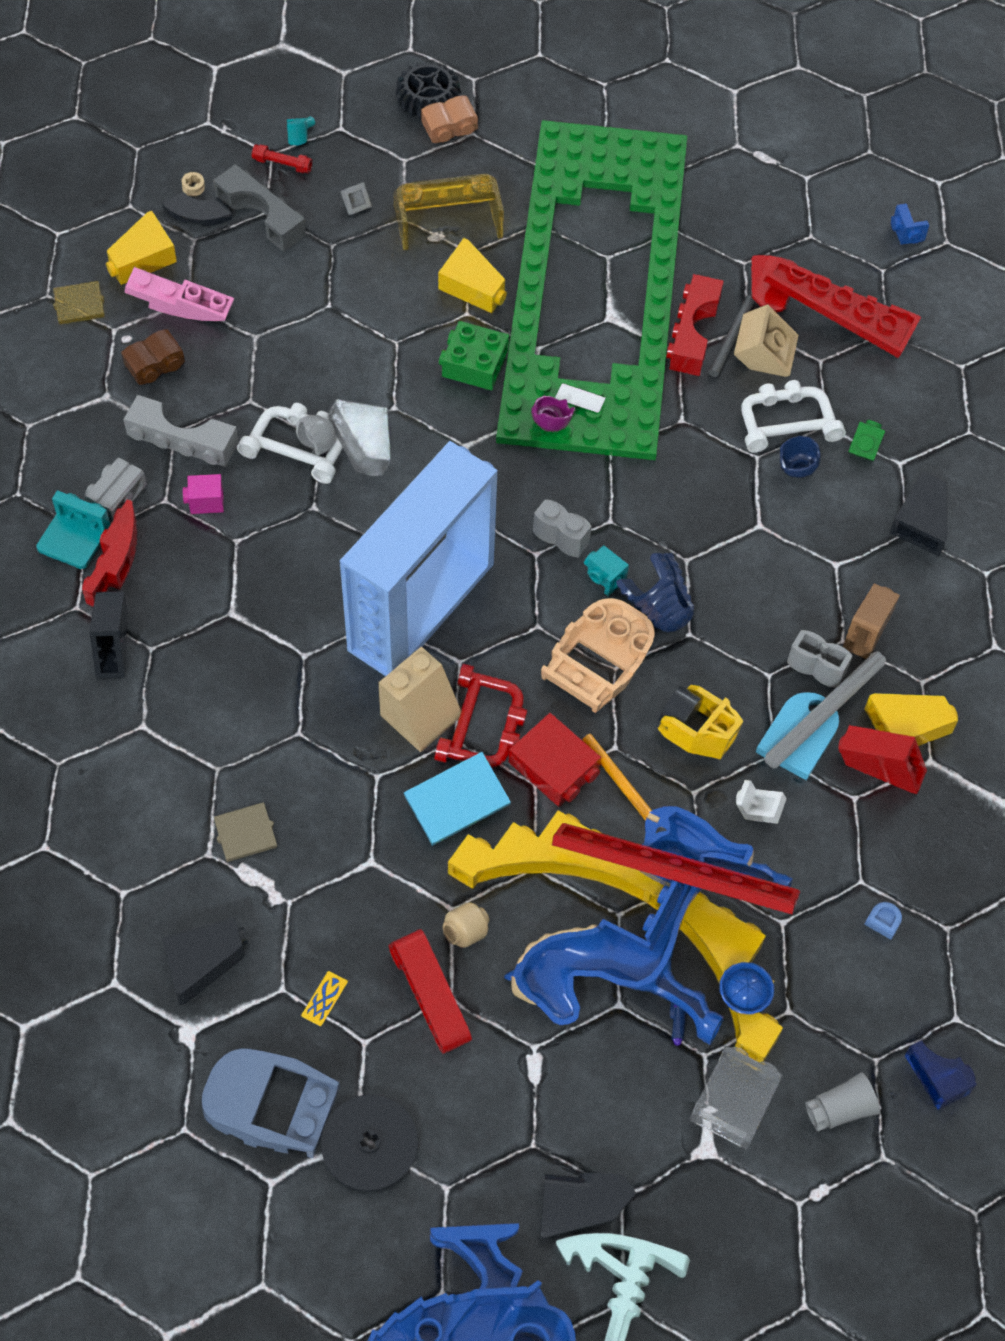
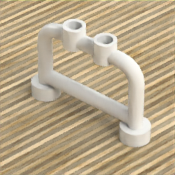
[741,380,846,453]
[237,403,346,484]

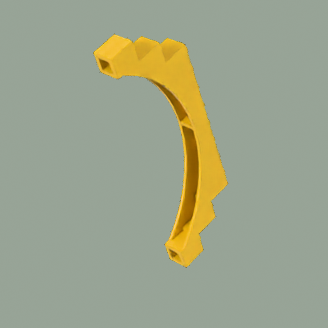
[448,810,783,1067]

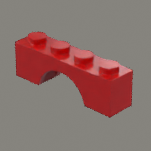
[666,274,723,376]

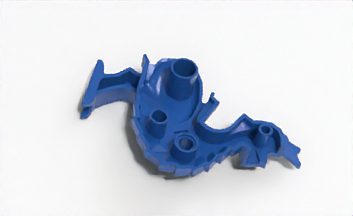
[368,1223,575,1341]

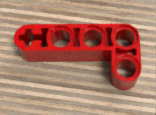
[388,929,472,1054]

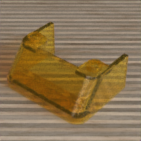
[393,174,504,250]

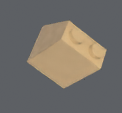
[379,647,461,752]

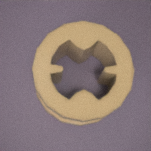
[182,172,205,197]

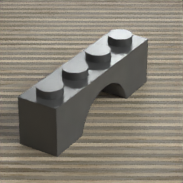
[213,164,306,252]

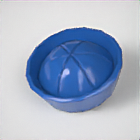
[720,962,774,1015]

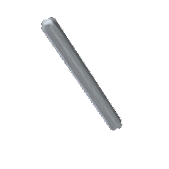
[764,651,886,769]

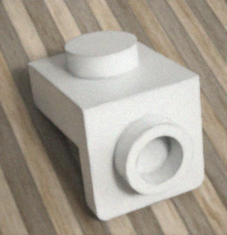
[736,780,786,824]

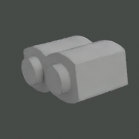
[533,500,591,557]
[787,630,852,688]

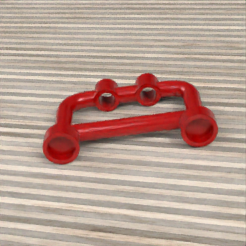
[434,663,527,768]

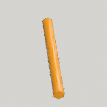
[582,734,652,821]

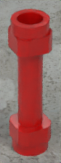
[252,144,313,173]

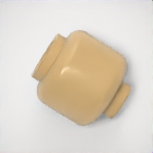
[442,903,489,948]

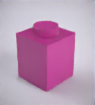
[183,474,224,514]

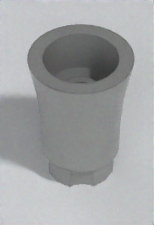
[805,1072,880,1132]

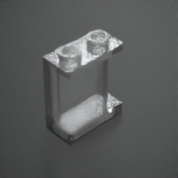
[689,1046,783,1150]

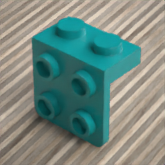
[36,490,110,569]

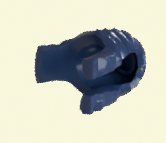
[616,553,694,632]

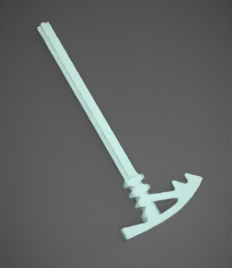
[556,1233,690,1341]

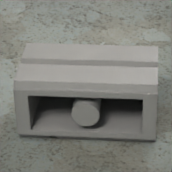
[85,457,147,523]

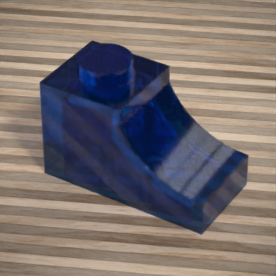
[905,1040,977,1110]

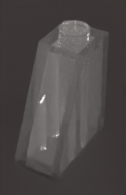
[327,400,391,476]

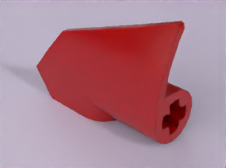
[751,255,798,312]

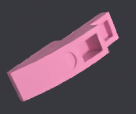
[125,267,234,321]

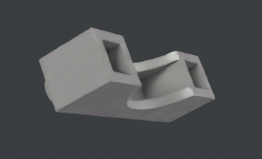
[124,395,239,467]

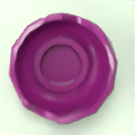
[531,396,575,432]

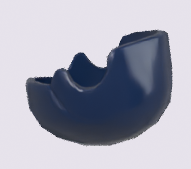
[780,436,821,478]

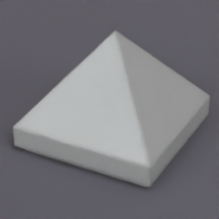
[341,182,372,215]

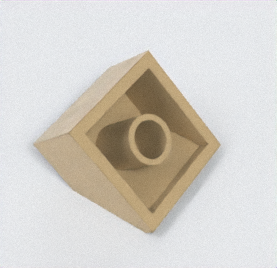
[734,305,799,377]

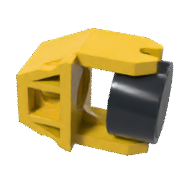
[658,685,743,759]

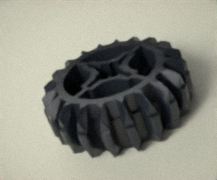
[396,61,461,120]

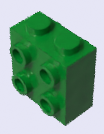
[439,321,509,390]

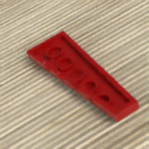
[763,257,921,358]

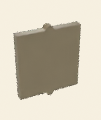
[214,802,277,862]

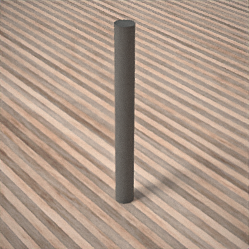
[708,295,755,377]

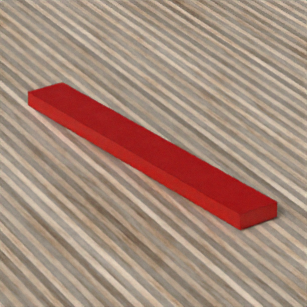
[552,823,800,914]

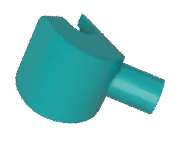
[287,116,315,145]

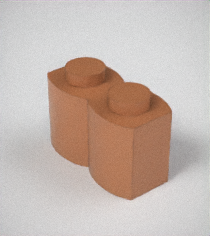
[421,96,478,143]

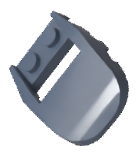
[202,1049,340,1158]

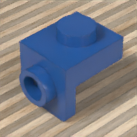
[891,204,929,245]

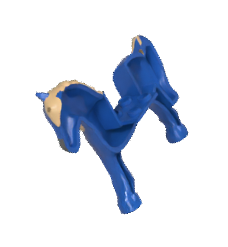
[504,806,793,1045]

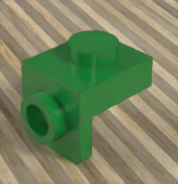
[848,420,885,462]

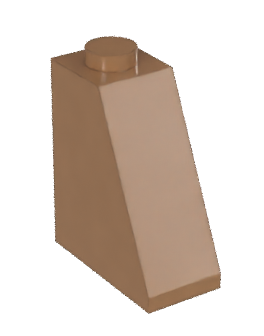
[843,583,900,659]

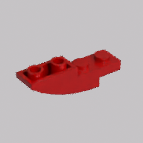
[82,499,137,607]

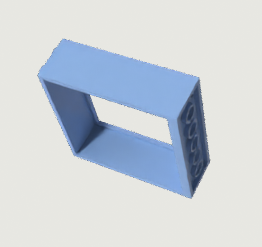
[340,441,497,676]

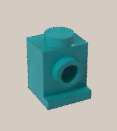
[584,545,629,597]

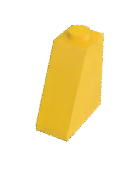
[106,211,177,285]
[438,238,507,313]
[865,694,958,746]

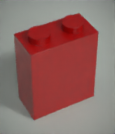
[508,713,601,807]

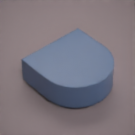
[865,902,902,940]

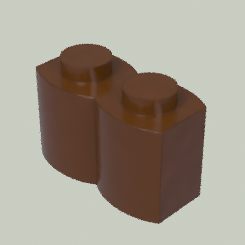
[121,329,185,385]

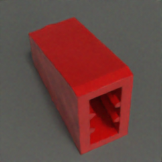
[838,725,927,794]

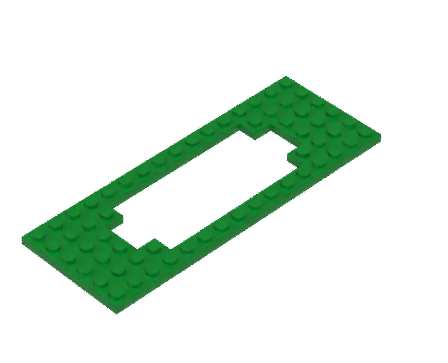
[496,120,687,460]

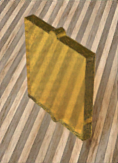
[53,281,104,324]

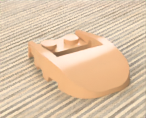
[541,598,655,713]

